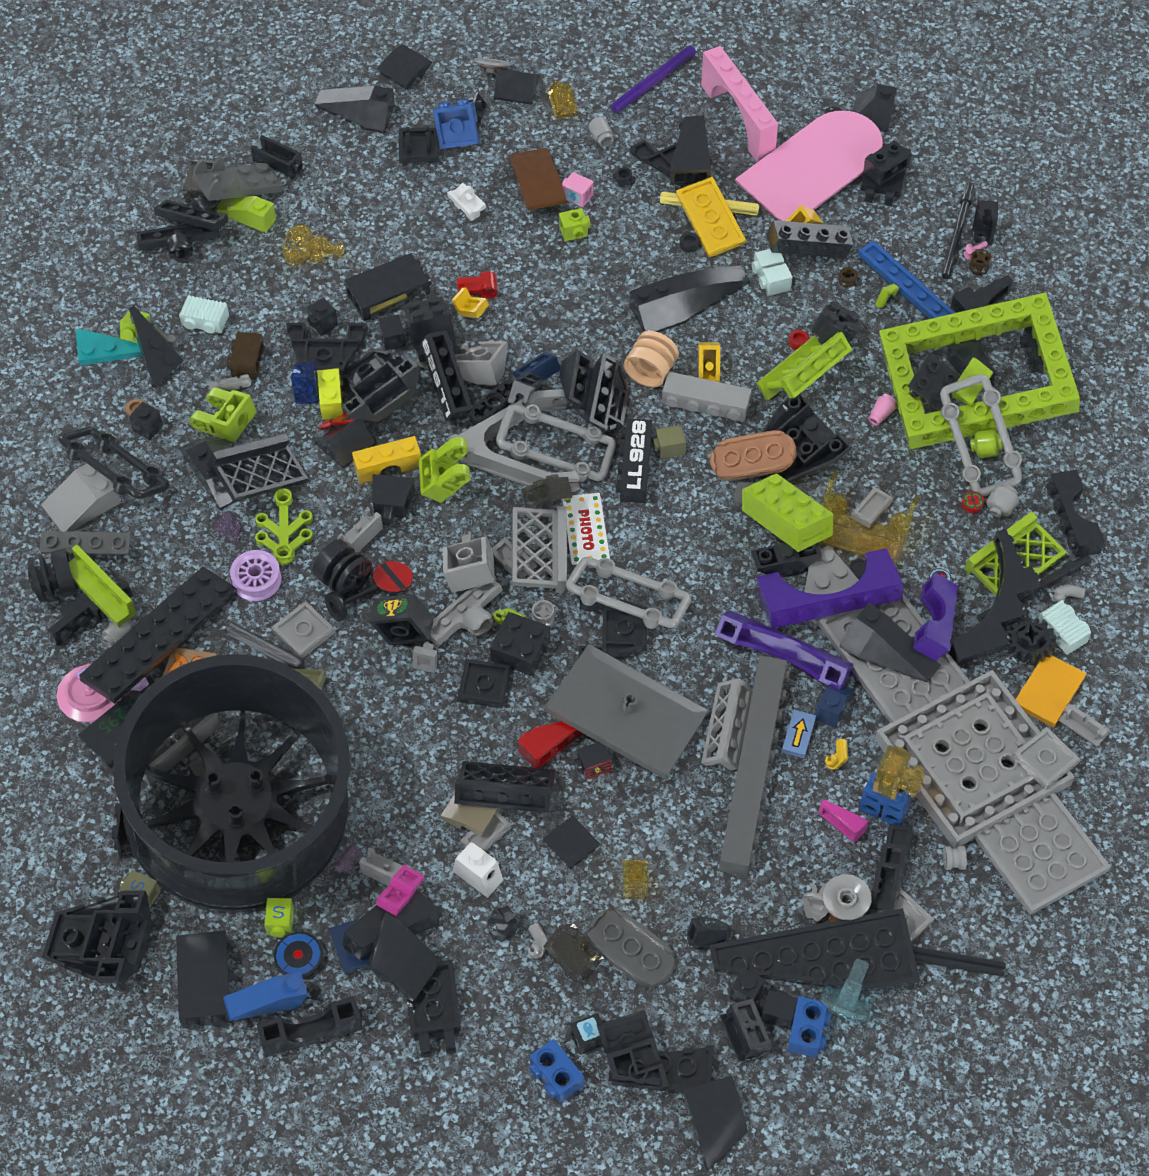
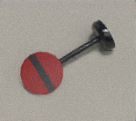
[324,561,413,622]

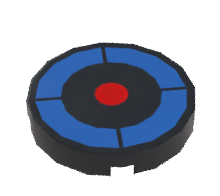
[273,932,324,980]

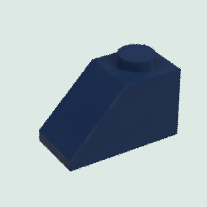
[815,685,854,728]

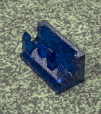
[291,361,319,404]

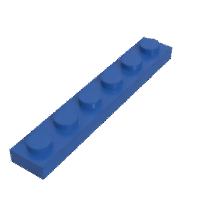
[858,241,955,319]

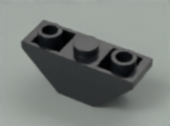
[751,543,822,577]

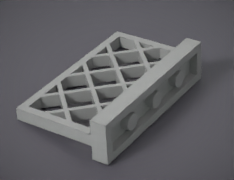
[512,506,567,593]

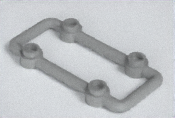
[940,374,1022,497]
[496,404,616,481]
[566,557,692,629]

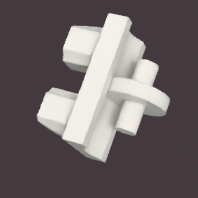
[447,183,486,220]

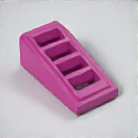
[819,799,869,843]

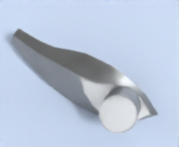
[153,325,178,350]

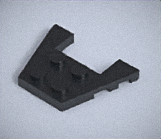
[630,121,712,177]
[286,323,368,375]
[578,593,647,659]

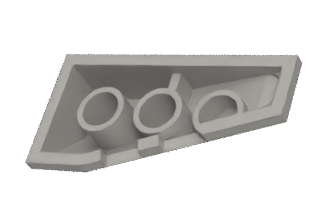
[415,341,508,386]

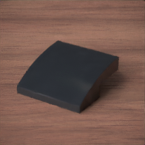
[377,44,432,90]

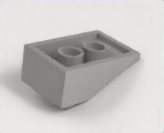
[41,464,121,532]

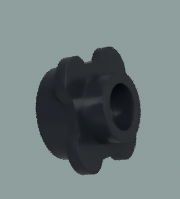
[612,167,636,187]

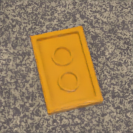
[1015,655,1087,728]

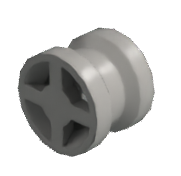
[943,846,967,870]

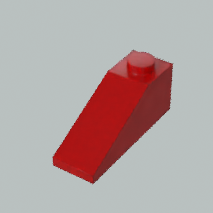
[518,721,584,768]

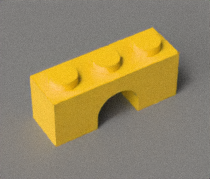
[352,436,421,484]

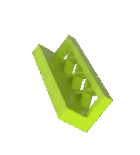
[68,544,136,628]

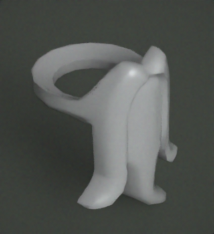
[802,883,828,922]

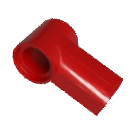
[457,271,498,299]

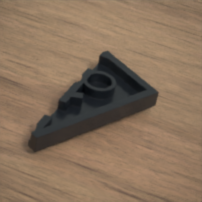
[129,305,184,387]

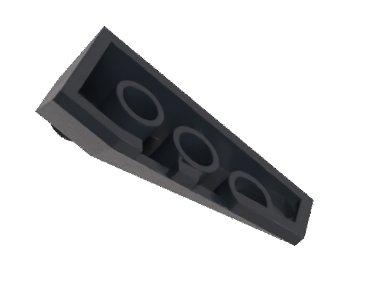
[315,86,395,133]

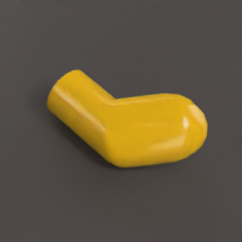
[825,739,848,770]

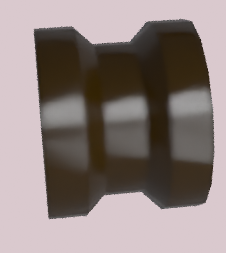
[969,249,991,275]

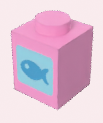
[562,172,593,208]

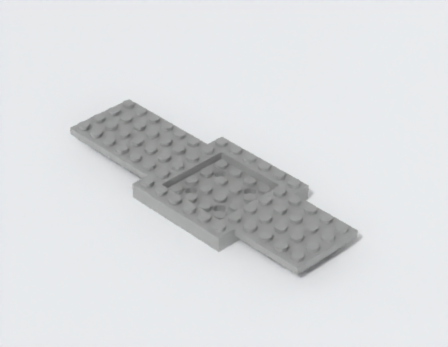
[819,594,1111,915]

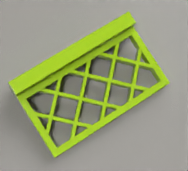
[964,511,1067,596]

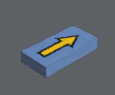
[782,710,816,758]

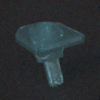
[820,959,872,1021]

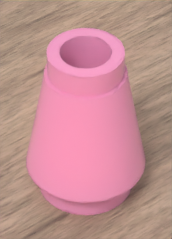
[868,394,897,426]

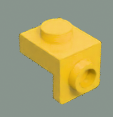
[452,288,489,318]

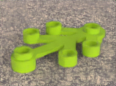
[255,489,313,565]

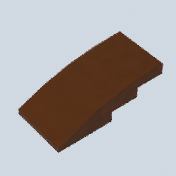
[509,148,567,211]

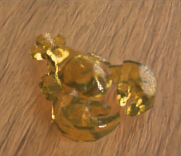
[283,225,345,264]

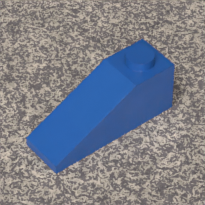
[223,972,308,1021]

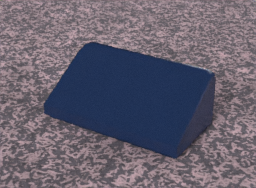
[512,352,561,379]

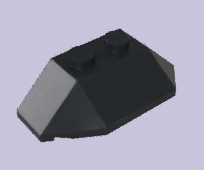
[579,353,630,432]
[179,438,247,510]

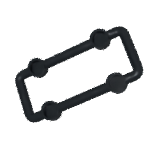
[58,427,170,499]

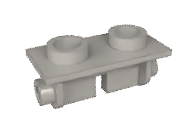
[1058,704,1110,747]

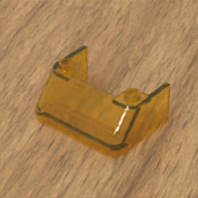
[820,471,920,563]

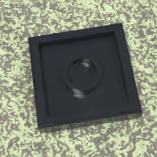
[457,659,511,709]

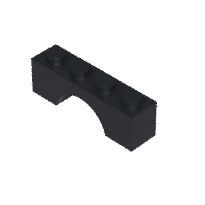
[1046,469,1105,558]
[256,996,363,1058]

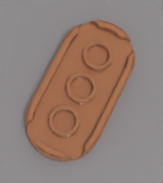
[710,430,797,481]

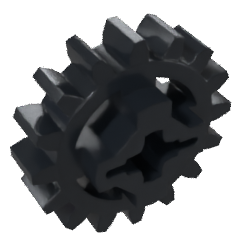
[1007,618,1056,664]

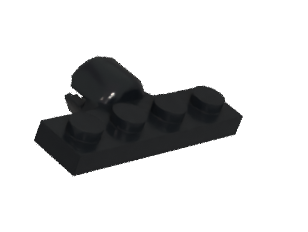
[154,193,229,231]
[136,224,220,261]

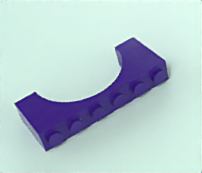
[756,548,903,628]

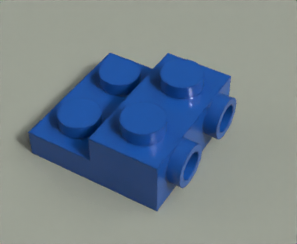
[433,99,480,149]

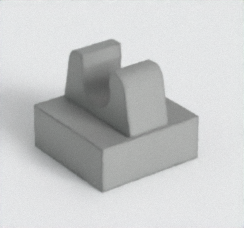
[412,642,437,673]

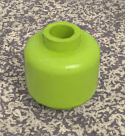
[970,429,1003,458]

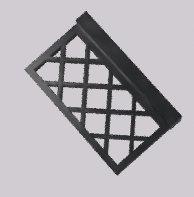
[206,434,308,502]
[454,761,556,813]

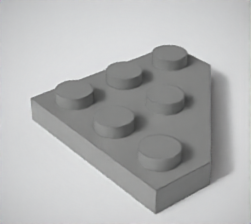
[804,545,859,628]

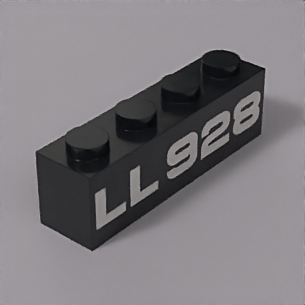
[420,330,472,422]
[616,418,653,503]

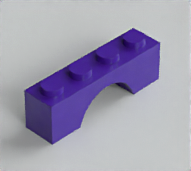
[913,573,958,661]

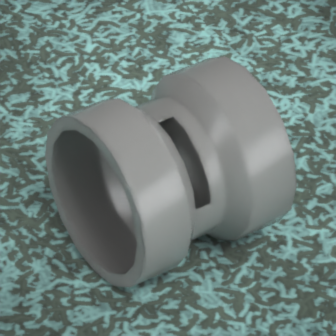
[532,600,555,629]

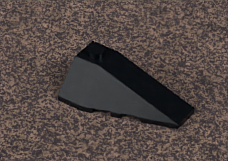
[839,603,941,683]

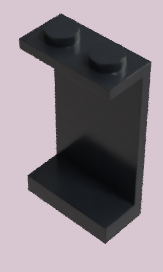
[344,253,432,322]
[176,930,232,1030]

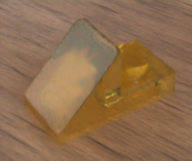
[623,860,648,898]

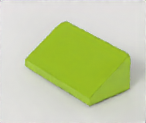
[952,357,993,406]

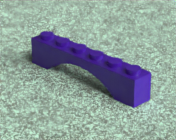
[715,610,854,690]

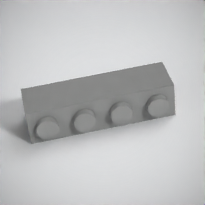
[662,372,751,422]

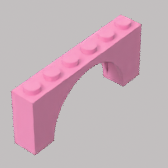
[701,46,778,162]

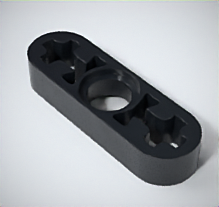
[470,380,514,425]

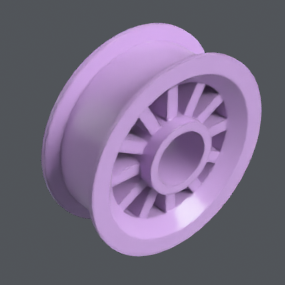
[230,550,281,601]

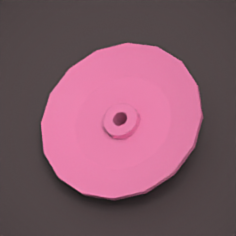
[56,664,122,722]

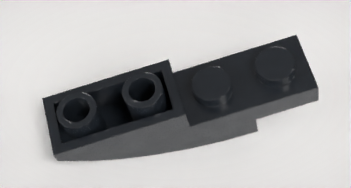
[47,582,133,646]

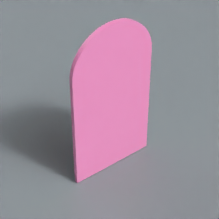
[735,111,882,221]

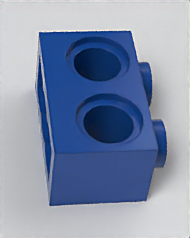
[787,996,831,1058]
[529,1039,584,1103]

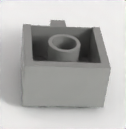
[443,534,495,593]

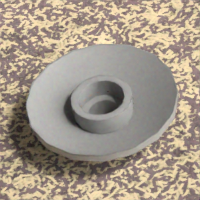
[474,58,512,73]
[823,874,871,920]

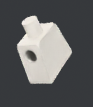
[453,842,503,898]

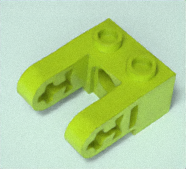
[189,387,257,443]
[418,437,470,503]

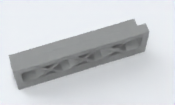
[701,678,753,771]

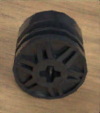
[312,539,373,599]
[27,548,78,604]

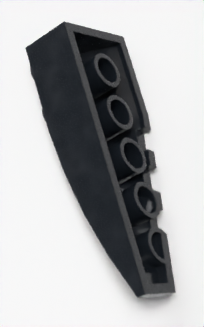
[629,266,750,332]

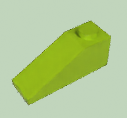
[216,196,276,233]

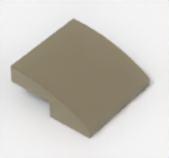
[440,794,500,837]

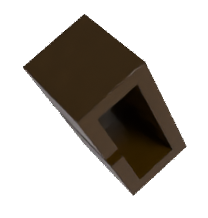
[227,332,265,380]

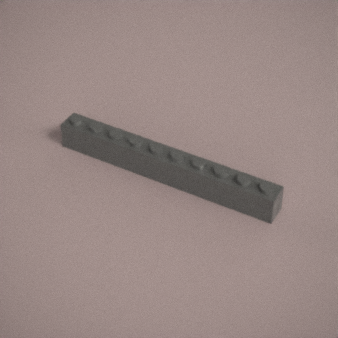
[719,656,790,876]

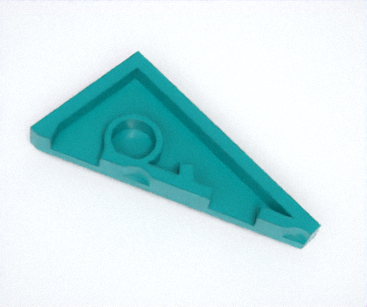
[76,329,143,366]

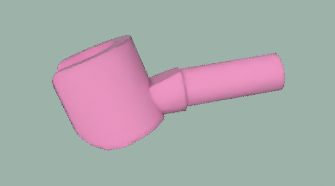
[963,241,988,261]

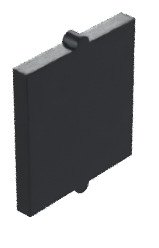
[543,815,600,869]

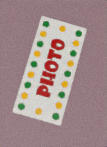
[562,493,610,565]

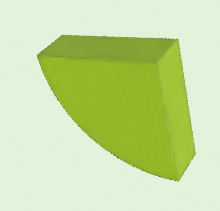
[875,284,899,308]

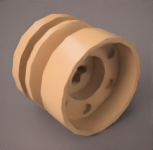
[624,331,679,388]

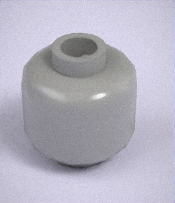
[986,484,1019,518]

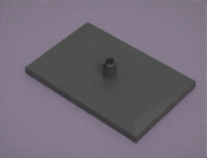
[544,644,709,780]

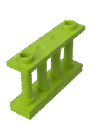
[756,332,852,401]

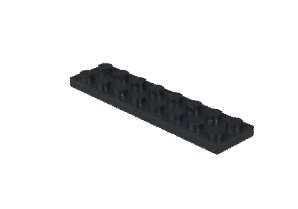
[79,567,237,704]

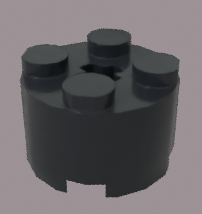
[811,301,860,345]

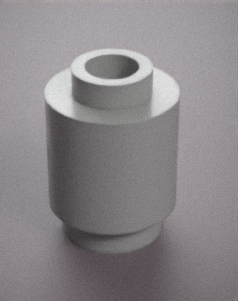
[588,117,614,147]
[102,619,135,647]

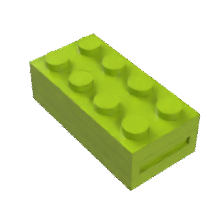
[742,473,834,552]

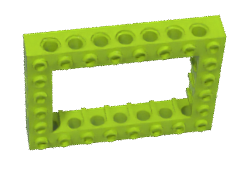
[879,293,1080,450]

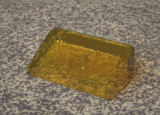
[548,81,578,118]

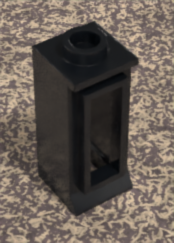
[251,135,303,179]

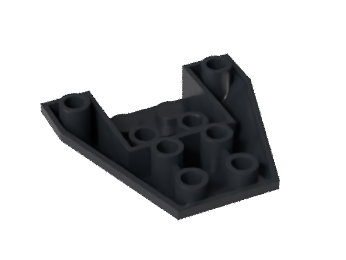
[759,394,852,483]

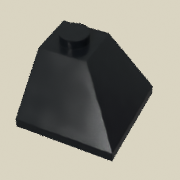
[852,84,897,132]

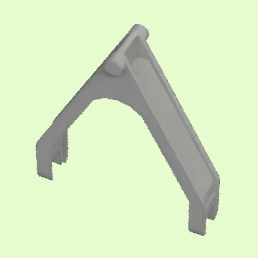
[450,389,580,494]

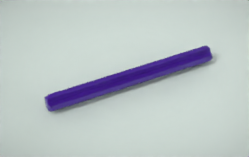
[611,45,696,113]

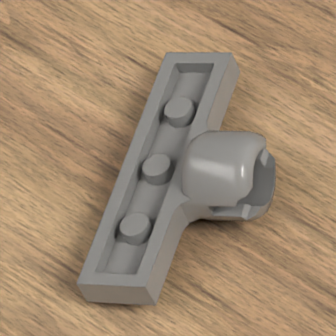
[430,581,503,646]

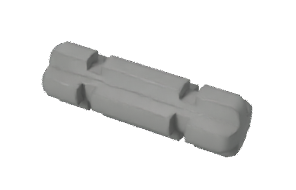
[209,374,251,391]

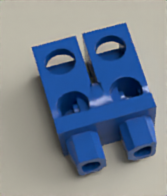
[858,771,913,825]

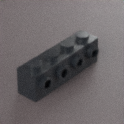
[766,220,853,258]

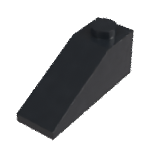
[559,350,594,410]

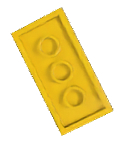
[676,177,746,258]

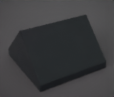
[494,69,540,105]
[315,419,376,469]

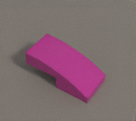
[376,865,424,916]

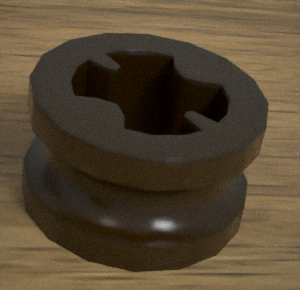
[838,267,857,288]

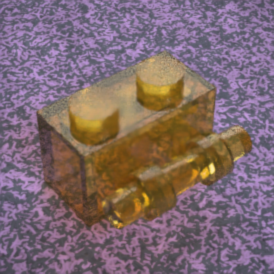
[872,745,925,800]

